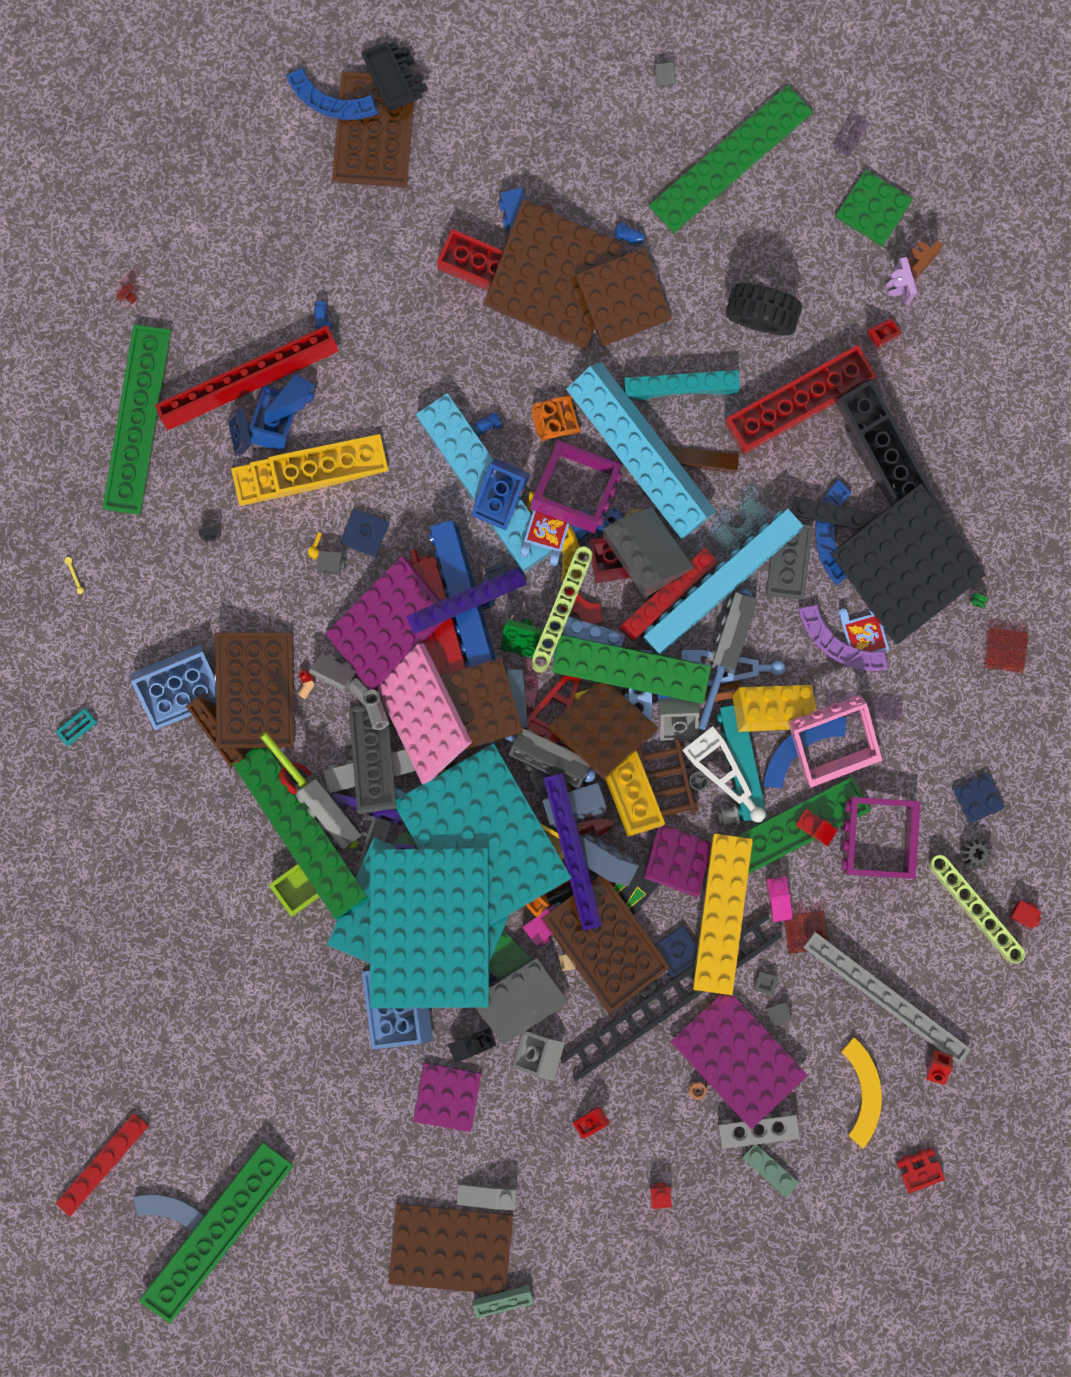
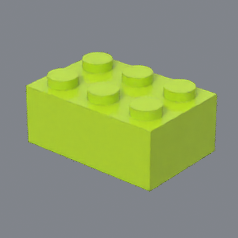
[269,864,320,917]

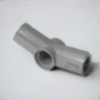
[348,678,389,730]

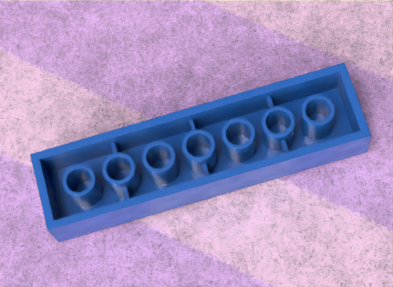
[429,520,496,668]

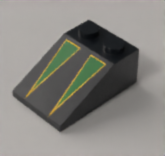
[610,855,660,915]

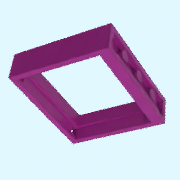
[530,440,623,533]
[841,796,921,879]

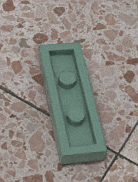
[742,1145,799,1198]
[472,1286,534,1318]

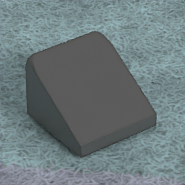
[654,62,675,87]
[766,1001,793,1027]

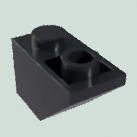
[448,1028,496,1062]

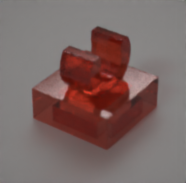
[115,282,138,304]

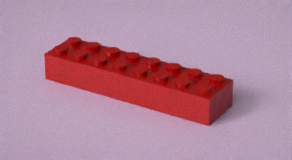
[725,345,877,455]

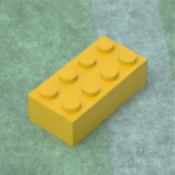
[732,685,816,732]

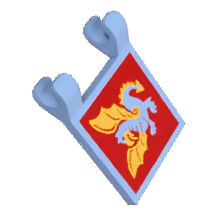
[520,510,569,566]
[838,608,889,652]

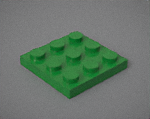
[835,170,913,247]

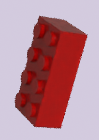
[436,229,503,290]

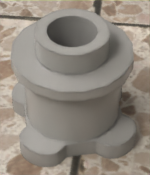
[717,805,740,827]

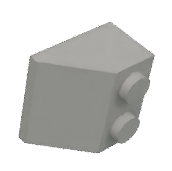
[309,653,356,693]
[659,698,699,741]
[512,1031,565,1081]

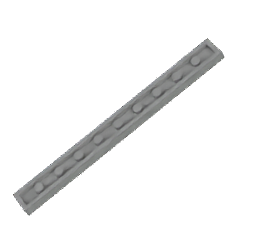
[803,932,971,1065]

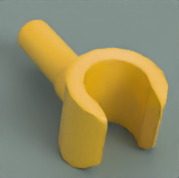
[308,532,322,560]

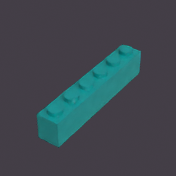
[716,705,767,822]

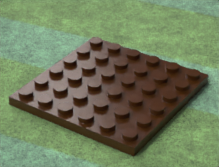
[483,199,625,350]

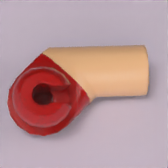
[298,670,315,699]

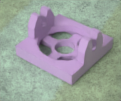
[885,257,917,304]

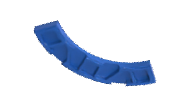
[286,68,379,120]
[815,479,852,586]
[763,717,847,789]

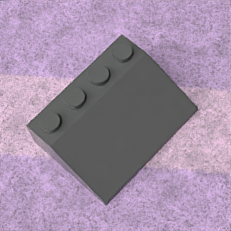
[603,507,694,598]
[477,954,569,1044]

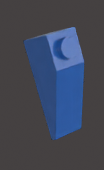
[264,374,315,424]

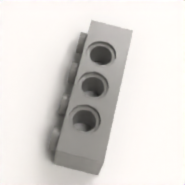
[717,1111,800,1149]

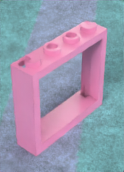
[788,695,882,788]

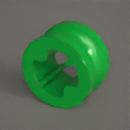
[969,593,989,609]

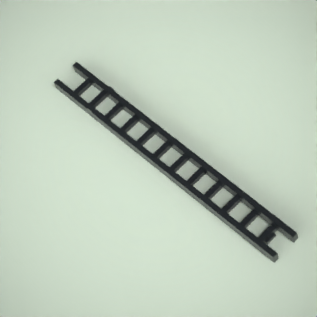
[560,914,783,1082]

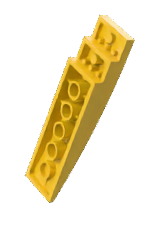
[231,434,388,506]

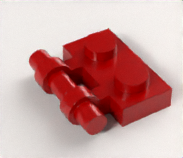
[896,1148,945,1194]

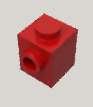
[1008,900,1042,929]
[926,1050,953,1085]
[649,1182,672,1209]

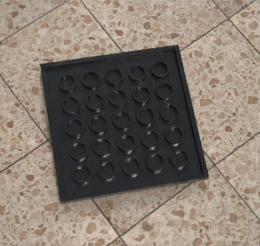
[829,483,986,645]

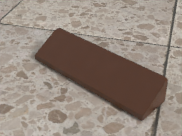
[666,445,739,473]
[186,693,249,768]

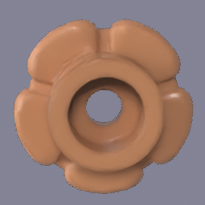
[688,1081,708,1100]

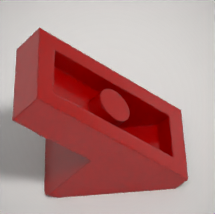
[867,318,902,350]
[795,809,838,847]
[572,1107,611,1139]

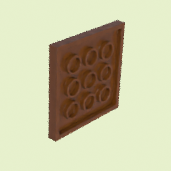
[575,248,672,347]
[440,658,523,750]
[548,682,659,780]

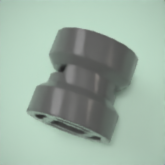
[688,771,709,791]

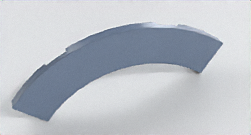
[133,1194,227,1258]

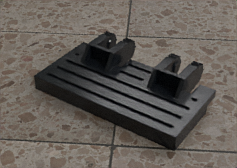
[361,41,428,112]

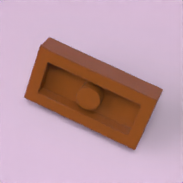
[704,681,742,702]

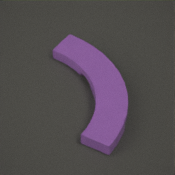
[799,604,888,671]

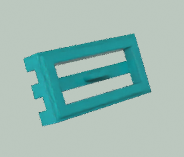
[55,708,98,747]

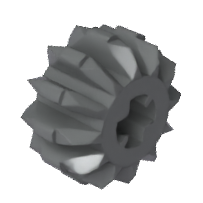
[960,838,994,871]

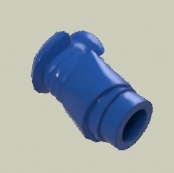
[615,222,645,245]
[313,301,333,331]
[471,413,503,436]

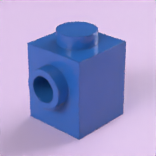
[596,508,624,534]

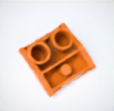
[532,396,581,441]

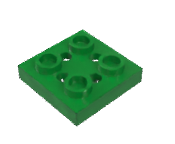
[500,618,544,658]

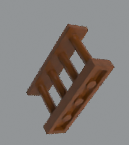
[637,739,699,817]

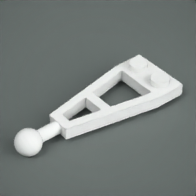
[683,726,766,822]

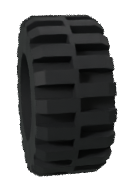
[725,283,802,336]

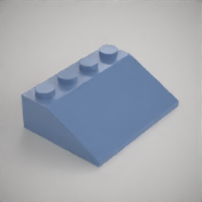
[131,644,215,730]
[362,971,433,1049]

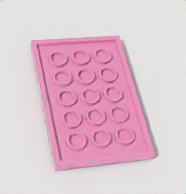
[377,643,472,784]

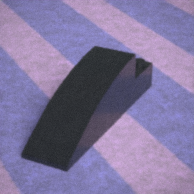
[833,379,944,513]

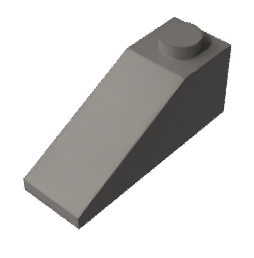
[457,1184,516,1210]

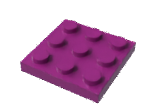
[643,825,711,897]
[413,1063,482,1132]

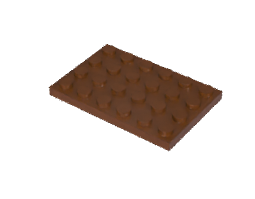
[332,71,414,188]
[214,632,294,749]
[541,875,670,1014]
[388,1203,513,1294]

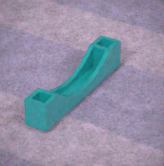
[624,370,740,401]

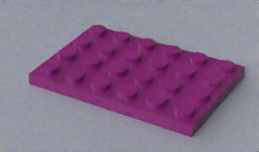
[326,556,444,690]
[670,994,808,1129]

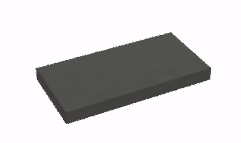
[766,523,813,600]

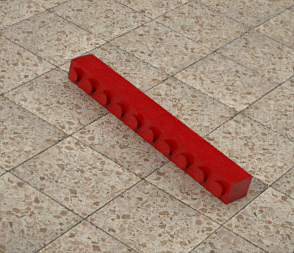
[155,325,339,431]

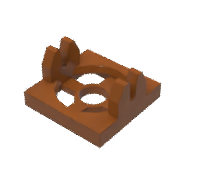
[907,240,943,281]

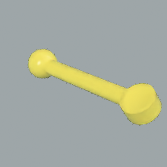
[65,557,84,594]

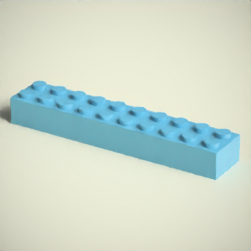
[566,362,717,539]
[416,393,553,573]
[643,509,803,655]

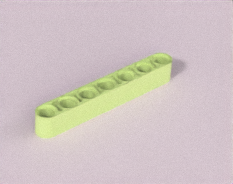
[532,547,592,673]
[928,855,1025,963]

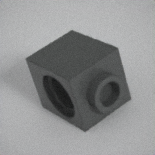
[316,550,346,575]

